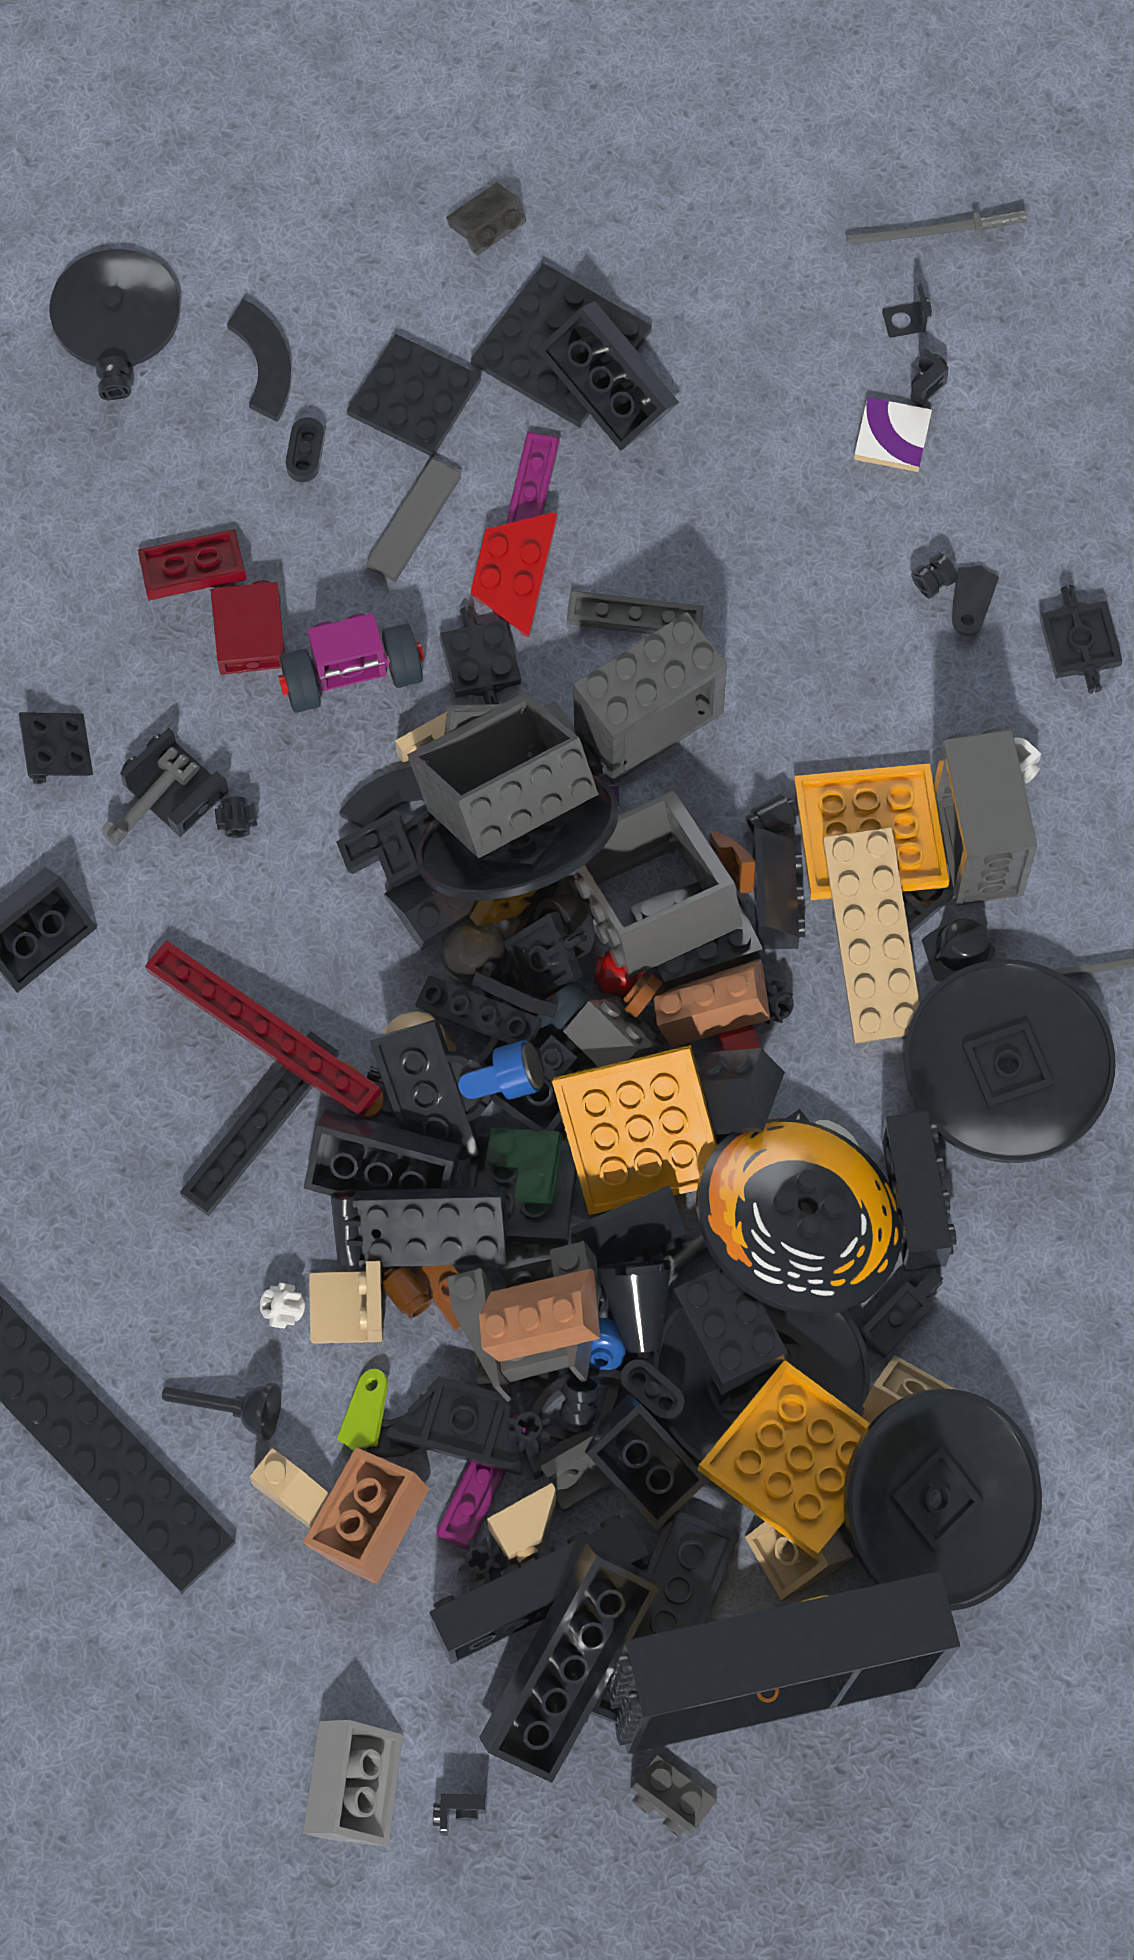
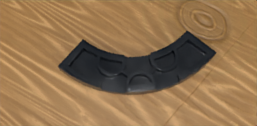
[227,299,291,422]
[339,767,424,828]

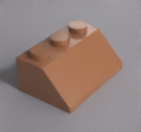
[654,959,770,1047]
[479,1269,600,1362]
[303,1447,429,1584]

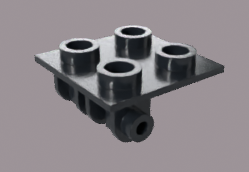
[18,712,93,784]

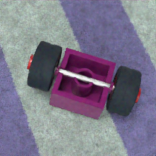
[278,613,424,713]

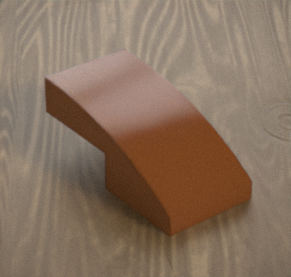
[709,831,755,893]

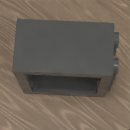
[573,612,727,784]
[407,693,599,858]
[934,728,1037,906]
[566,790,743,978]

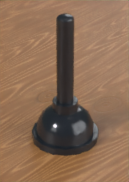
[162,1383,281,1441]

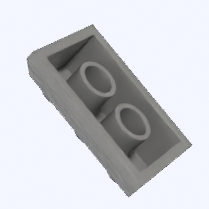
[303,1720,403,1847]

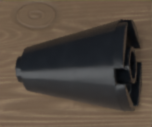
[599,1259,671,1359]

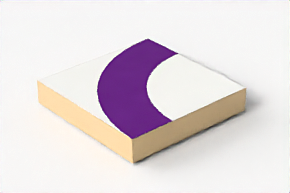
[854,397,932,472]

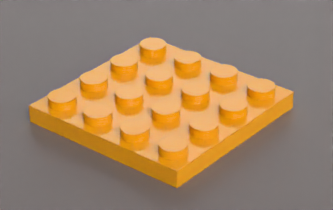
[794,763,949,900]
[552,1045,718,1215]
[697,1360,870,1559]

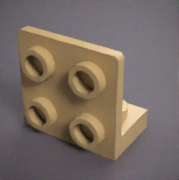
[309,1261,382,1344]

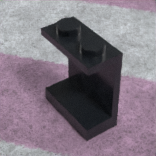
[120,728,229,837]

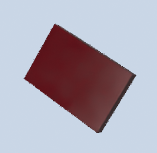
[137,529,247,601]

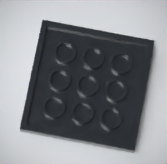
[471,263,652,428]

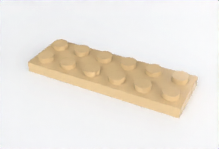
[822,828,920,1044]

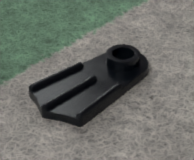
[952,565,999,636]

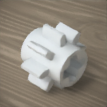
[260,1282,305,1329]

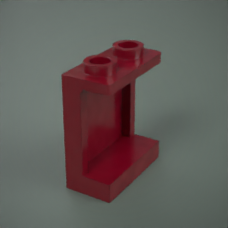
[210,580,285,675]

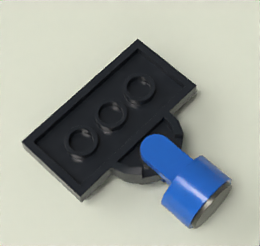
[369,1019,544,1160]

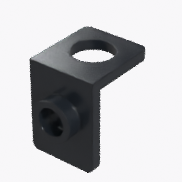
[882,284,932,338]

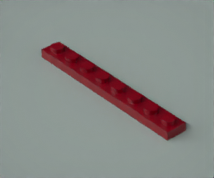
[145,940,382,1118]

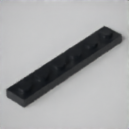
[180,1031,339,1216]

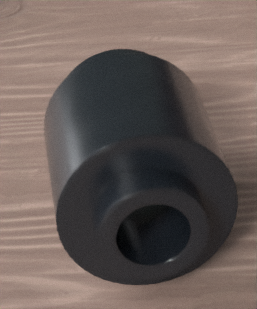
[745,794,799,836]

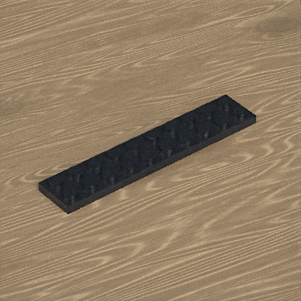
[0,1296,236,1594]

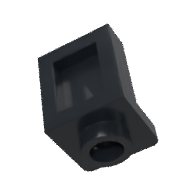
[911,348,949,407]
[433,1794,487,1836]

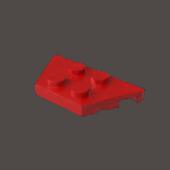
[471,512,558,638]

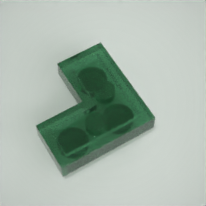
[486,1128,563,1204]

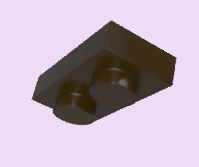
[469,890,537,927]

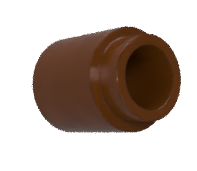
[381,1266,432,1319]

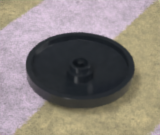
[49,249,180,367]

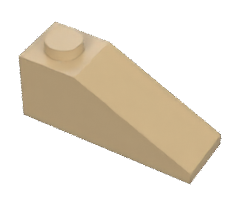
[250,1448,329,1529]

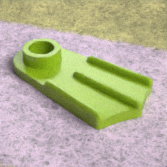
[337,1369,388,1451]

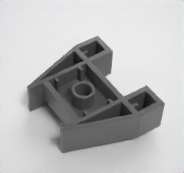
[447,1241,601,1402]

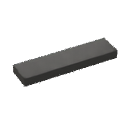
[366,459,461,582]
[567,590,704,634]

